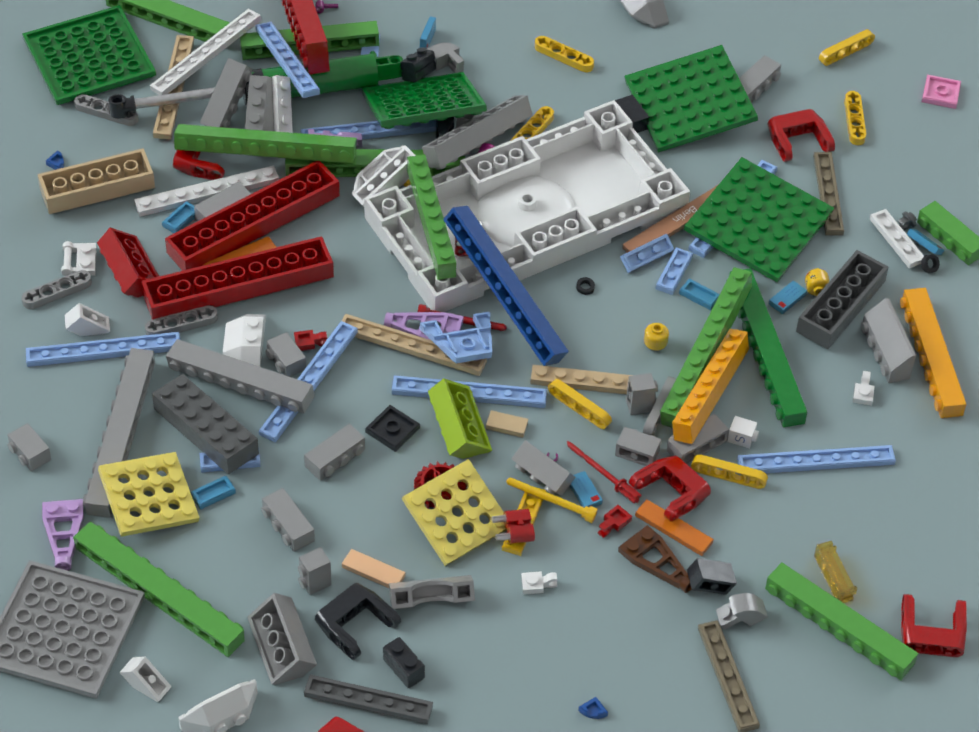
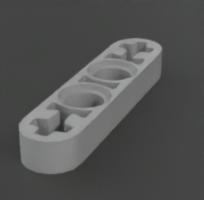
[74,94,139,126]
[22,270,92,309]
[145,306,218,335]
[643,376,677,436]

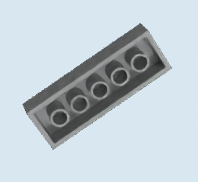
[796,250,889,349]
[152,374,259,475]

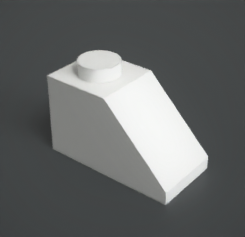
[65,303,110,336]
[120,656,172,702]

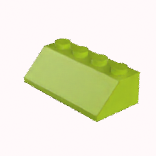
[428,378,492,459]

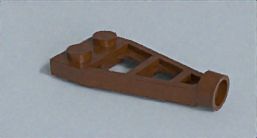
[618,525,692,593]

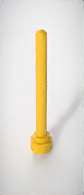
[506,477,598,523]

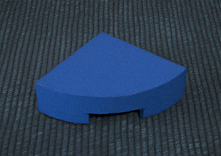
[45,151,64,170]
[578,697,608,719]

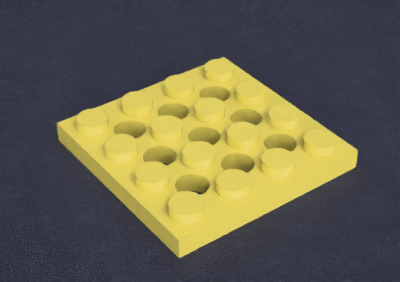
[98,452,200,537]
[402,459,507,566]

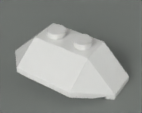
[352,145,416,207]
[223,314,266,367]
[178,679,258,732]

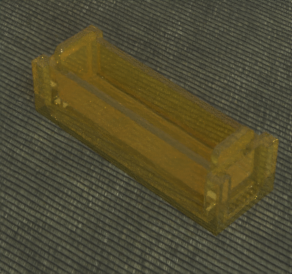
[814,541,857,603]

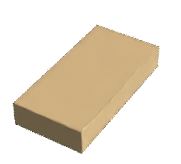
[486,410,528,438]

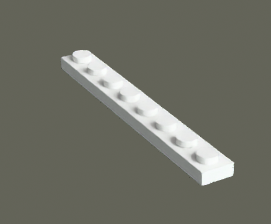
[150,9,261,95]
[134,165,279,217]

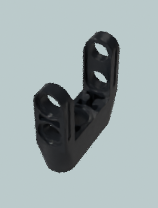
[315,583,401,660]

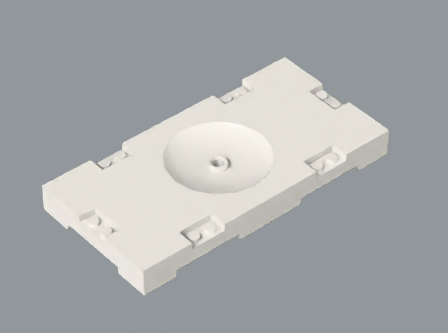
[364,100,690,312]

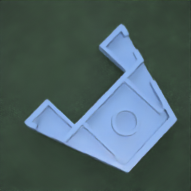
[419,312,492,364]

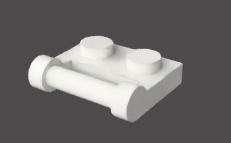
[61,241,97,276]

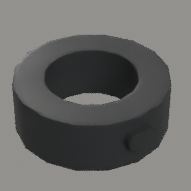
[921,254,940,273]
[576,277,595,295]

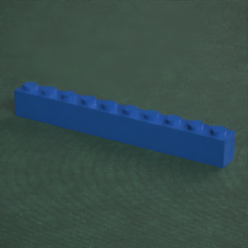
[443,206,569,366]

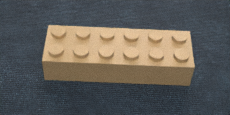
[37,148,155,214]

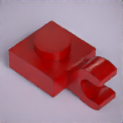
[294,330,328,351]
[598,505,632,538]

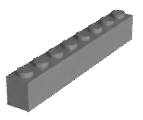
[422,95,533,170]
[166,339,315,414]

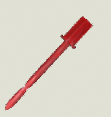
[567,441,642,503]

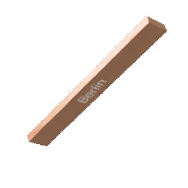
[622,184,719,253]

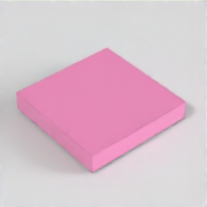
[922,75,961,109]

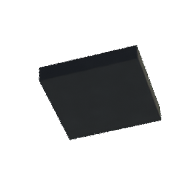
[365,405,420,452]

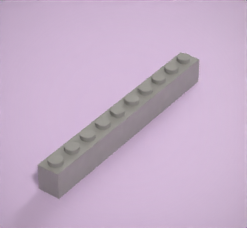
[83,348,155,518]

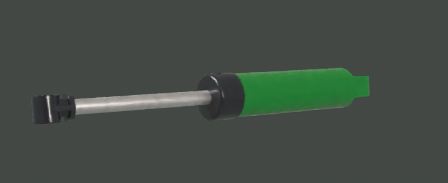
[108,51,403,119]

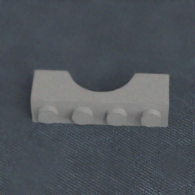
[389,575,475,609]

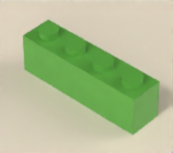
[917,201,979,266]

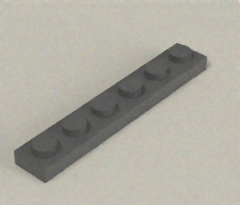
[304,675,433,724]

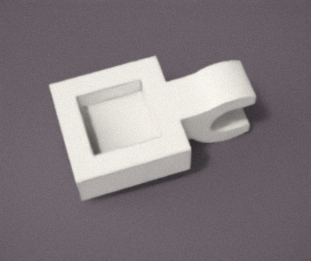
[853,371,875,406]
[521,571,557,595]

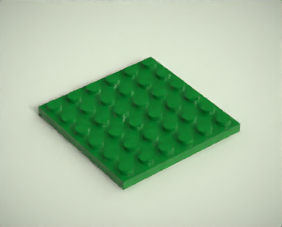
[22,5,156,105]
[624,45,758,153]
[362,72,487,129]
[684,157,834,283]

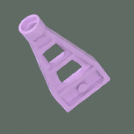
[384,312,464,340]
[42,499,84,571]

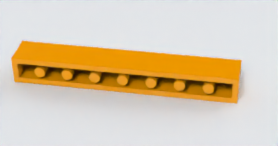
[900,288,967,418]
[672,329,749,444]

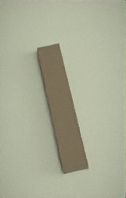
[813,152,844,235]
[698,620,760,732]

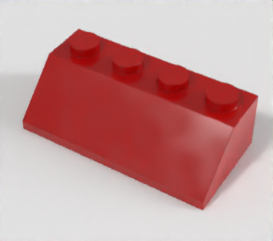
[97,227,159,298]

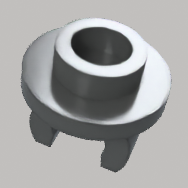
[898,211,917,231]

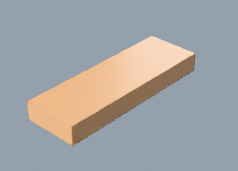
[342,549,405,588]

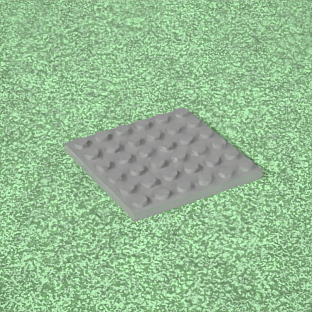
[0,560,145,699]

